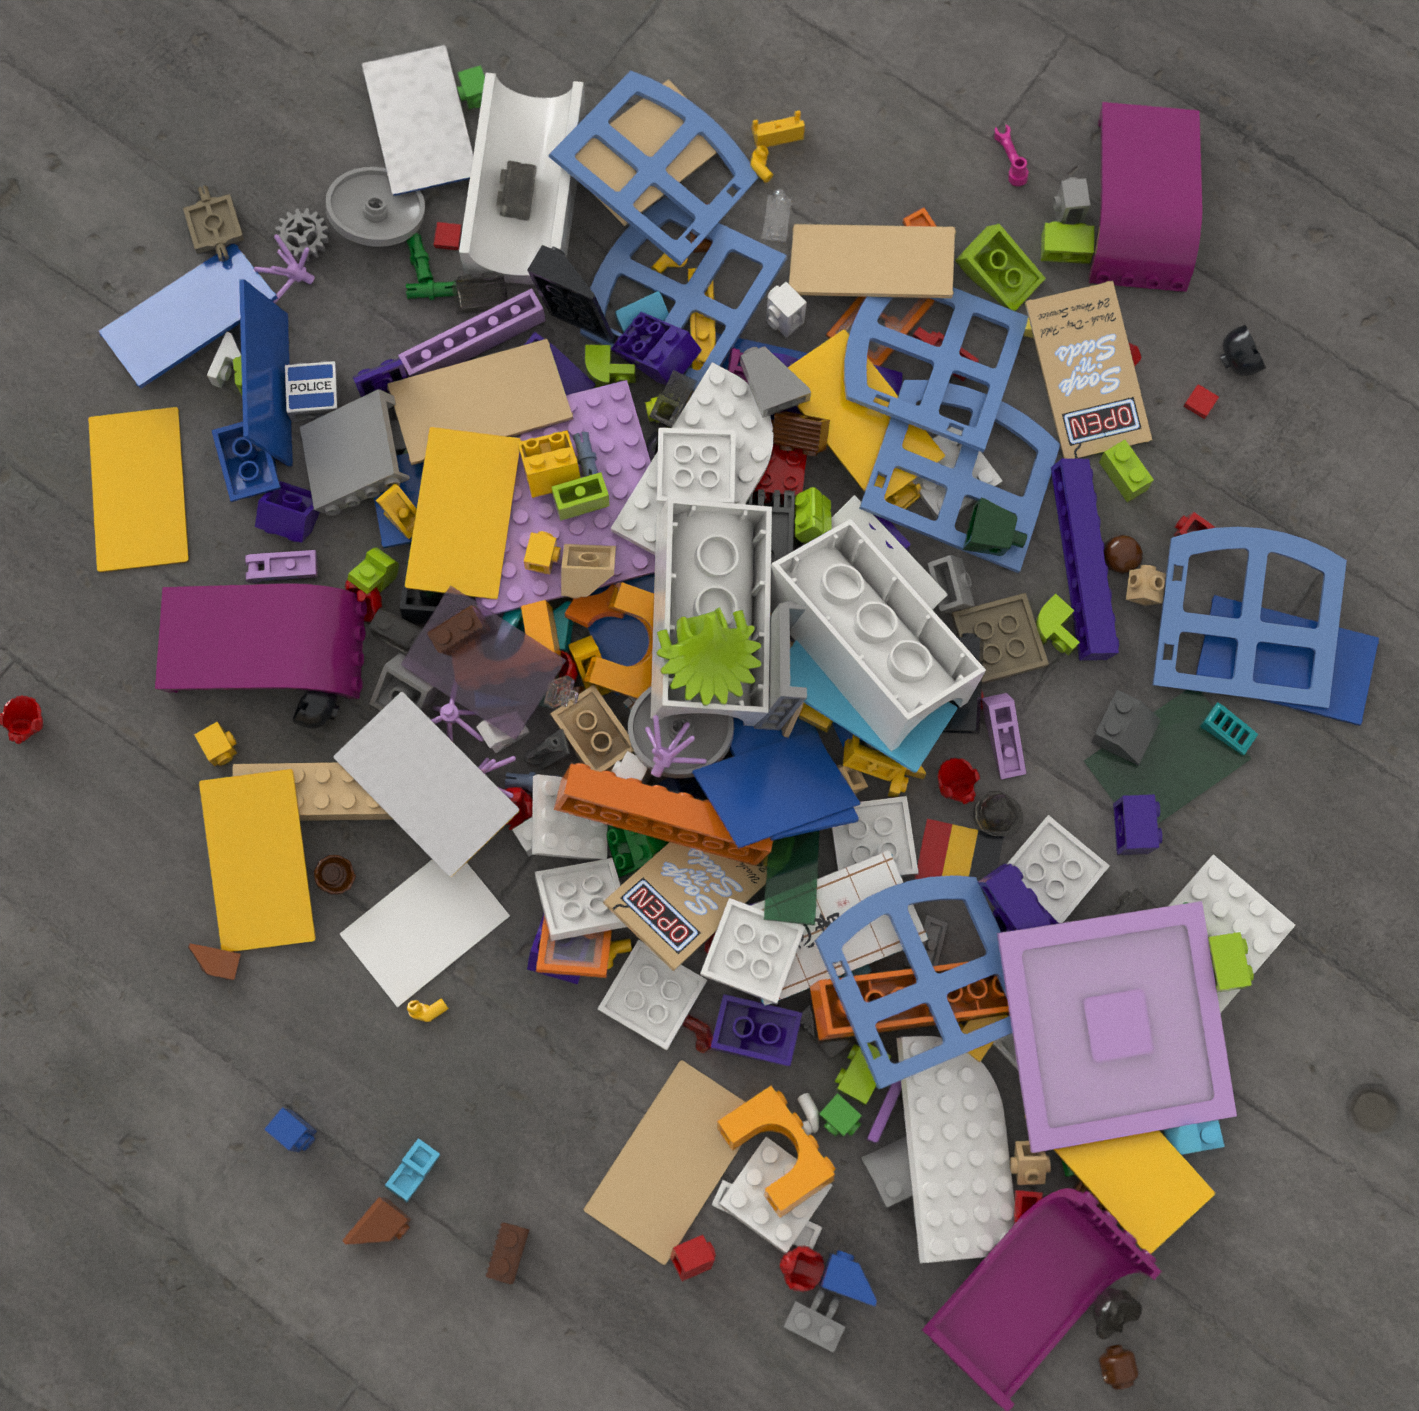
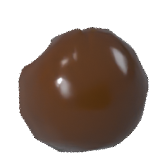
[1103,535,1143,574]
[314,855,356,895]

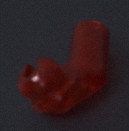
[682,1014,713,1053]

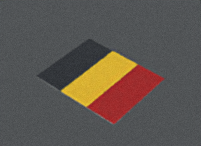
[915,819,1004,895]

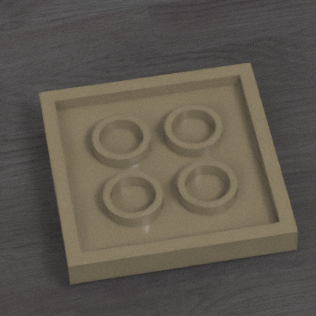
[951,593,1049,684]

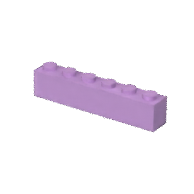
[398,288,545,378]

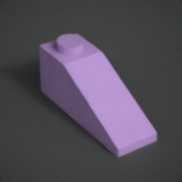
[981,693,1026,780]

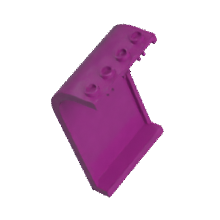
[1089,102,1202,292]
[155,584,367,699]
[922,1188,1162,1411]

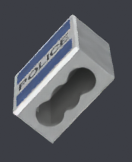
[285,361,341,422]

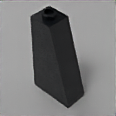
[942,633,984,734]

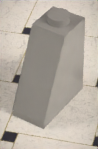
[740,346,811,418]

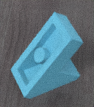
[1163,1120,1224,1155]

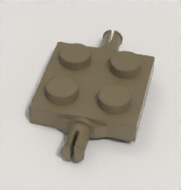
[183,185,244,262]

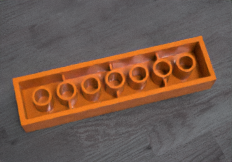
[554,763,773,866]
[810,962,1010,1040]

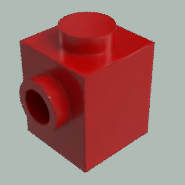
[1174,512,1215,537]
[670,1235,716,1281]

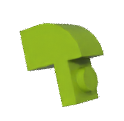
[585,345,636,388]
[347,547,399,594]
[1035,593,1080,656]

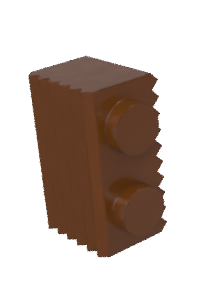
[772,411,830,456]
[427,605,491,656]
[485,1222,530,1284]

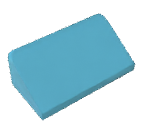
[615,291,669,333]

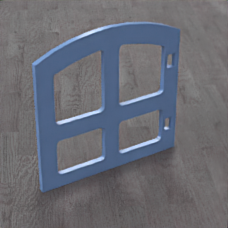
[548,71,758,266]
[580,197,787,392]
[844,287,1028,452]
[859,380,1060,573]
[1153,527,1347,708]
[815,876,1012,1090]

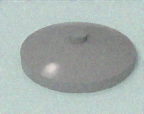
[326,167,425,247]
[628,687,734,778]

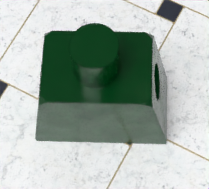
[963,497,1027,556]

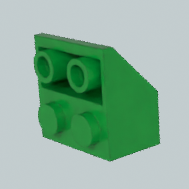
[606,825,669,878]

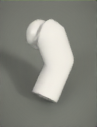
[798,1093,819,1136]

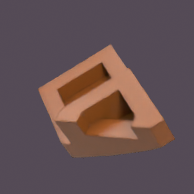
[188,944,241,980]

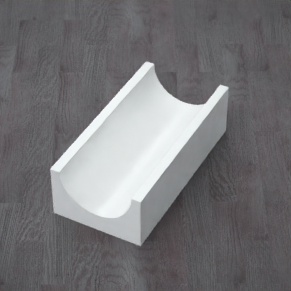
[459,73,586,285]
[650,498,772,726]
[770,519,986,751]

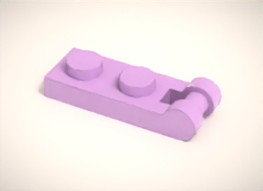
[245,550,318,583]

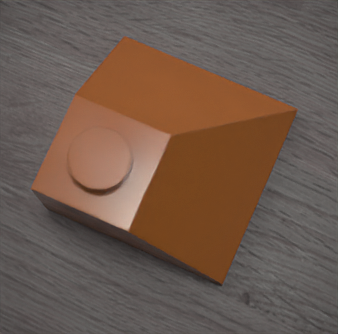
[342,1197,412,1245]

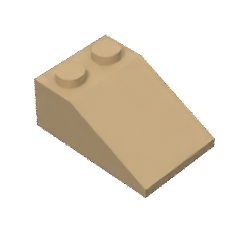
[550,685,635,772]

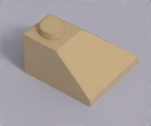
[561,544,616,598]

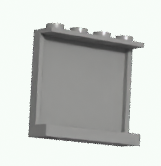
[300,389,410,516]
[754,601,807,730]

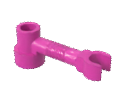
[994,125,1029,186]

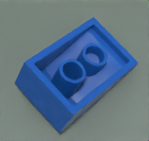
[211,422,281,502]

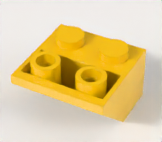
[518,430,581,498]

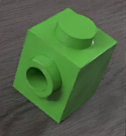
[457,65,485,109]
[819,1093,862,1137]

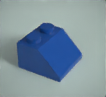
[819,1250,877,1306]

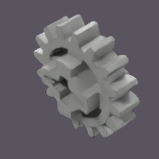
[275,208,330,262]

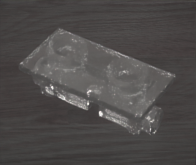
[762,189,792,243]

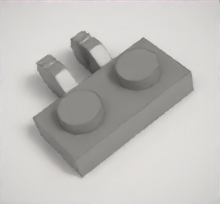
[783,1288,845,1353]

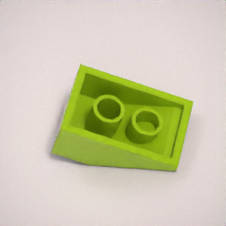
[955,224,1046,311]

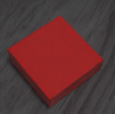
[434,222,462,251]
[1183,384,1219,419]

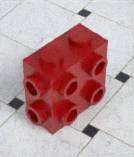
[752,444,807,506]

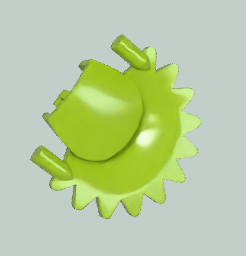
[656,607,761,706]

